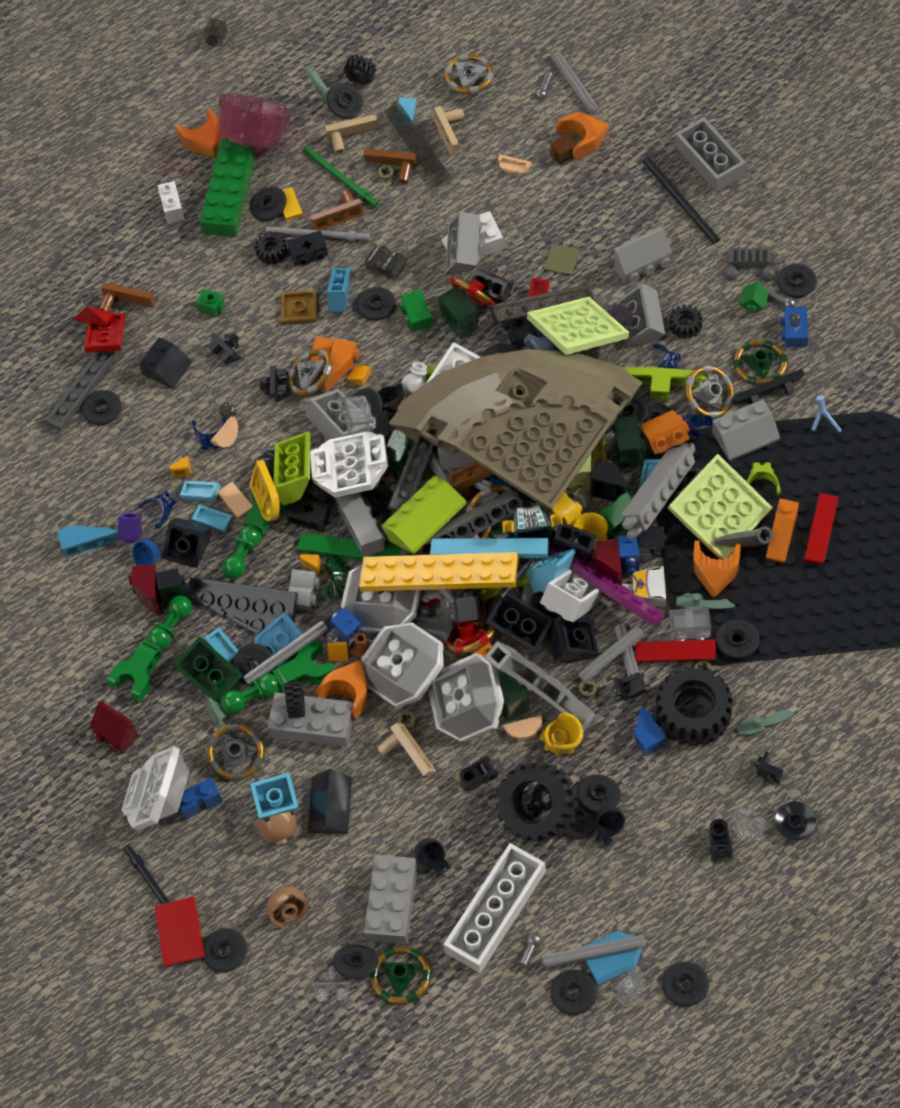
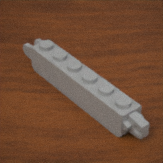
[622,443,696,539]

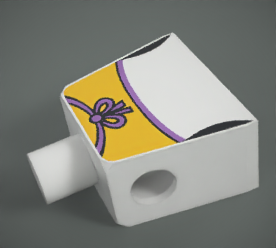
[622,566,666,607]

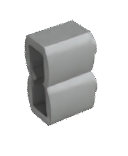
[288,569,320,612]

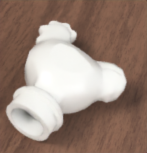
[401,362,427,399]

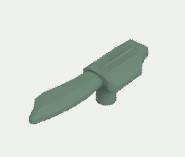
[306,69,342,105]
[676,593,735,610]
[203,698,231,737]
[736,710,794,736]

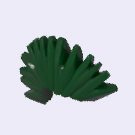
[321,554,350,601]

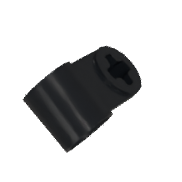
[460,756,499,791]
[709,819,733,860]

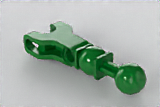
[221,490,290,580]
[107,595,192,702]
[220,640,336,715]

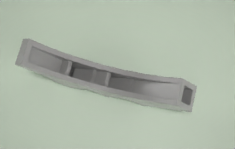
[485,641,598,731]

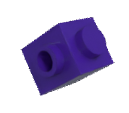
[118,513,142,543]

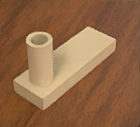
[433,106,464,156]
[325,114,378,154]
[377,723,436,776]

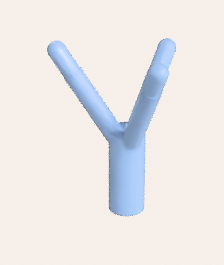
[812,396,841,432]

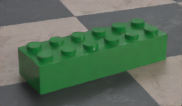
[200,139,257,237]

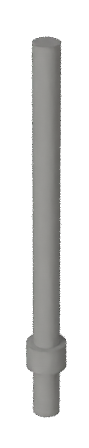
[266,227,370,242]

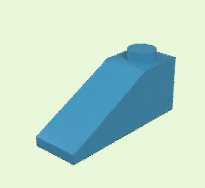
[327,268,350,313]
[57,525,120,558]

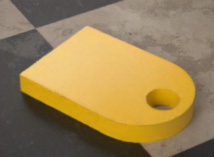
[249,460,280,521]

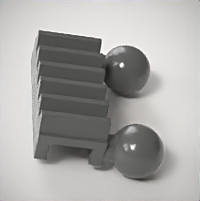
[724,247,775,281]
[414,604,459,644]

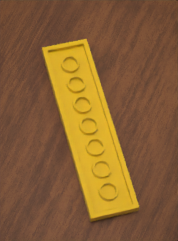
[359,552,518,592]

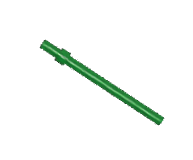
[303,146,379,208]

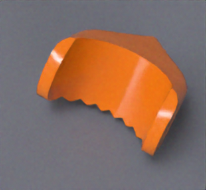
[174,108,221,158]
[555,112,609,160]
[693,541,740,598]
[314,660,368,719]

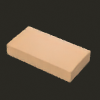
[218,482,253,519]

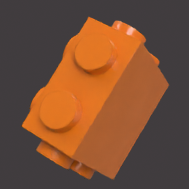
[639,410,690,454]

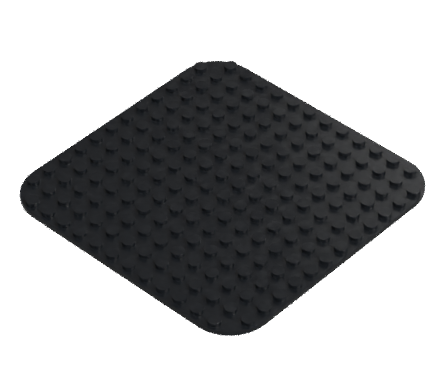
[650,411,900,665]

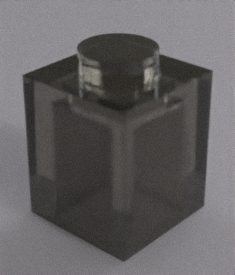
[203,18,228,46]

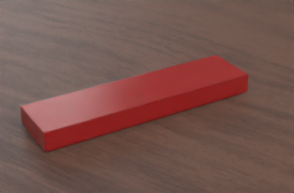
[804,493,839,565]
[636,639,716,663]

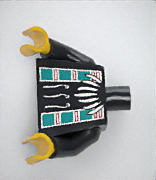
[502,500,563,539]

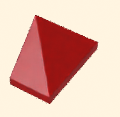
[74,306,115,326]

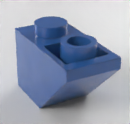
[634,707,667,756]

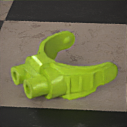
[747,462,781,495]

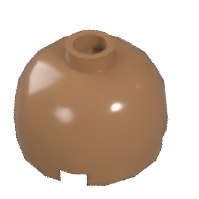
[255,811,297,846]
[267,886,309,928]

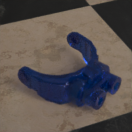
[653,343,681,369]
[682,413,714,437]
[192,417,227,450]
[138,490,177,529]

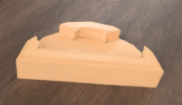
[498,154,532,175]
[211,417,238,447]
[503,715,542,741]

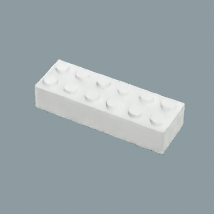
[443,843,546,974]

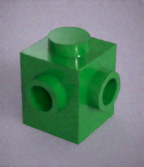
[739,282,769,314]
[196,289,226,318]

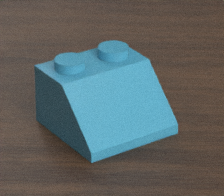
[525,549,576,593]
[250,772,299,820]

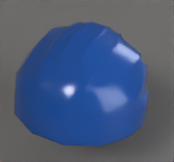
[132,539,160,566]

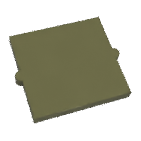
[544,244,581,275]

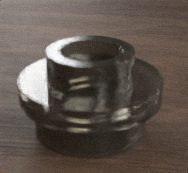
[219,403,237,419]

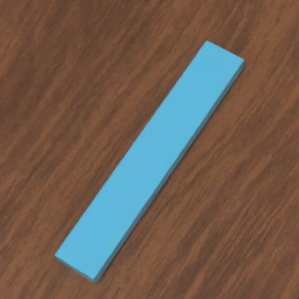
[430,538,549,558]

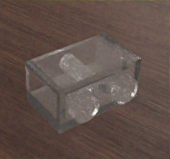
[341,396,376,435]
[669,607,711,641]

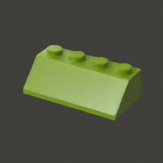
[274,431,311,505]
[381,475,467,554]

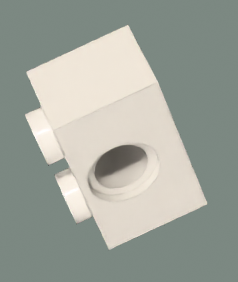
[158,181,185,224]

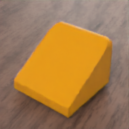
[347,365,371,387]
[170,456,191,478]
[300,554,321,576]
[328,642,349,661]

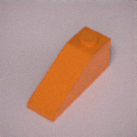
[321,339,360,393]
[766,499,799,563]

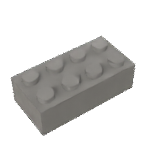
[675,117,746,192]
[267,693,353,747]
[364,855,417,944]

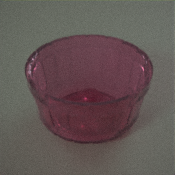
[218,93,292,148]

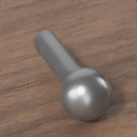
[534,71,553,101]
[767,287,796,308]
[519,932,542,968]

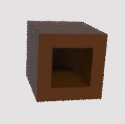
[549,134,577,164]

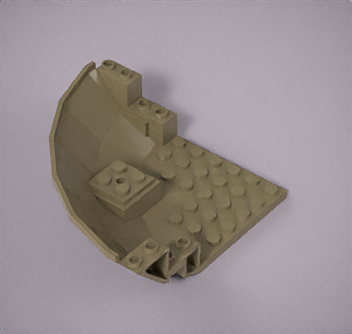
[389,349,643,511]

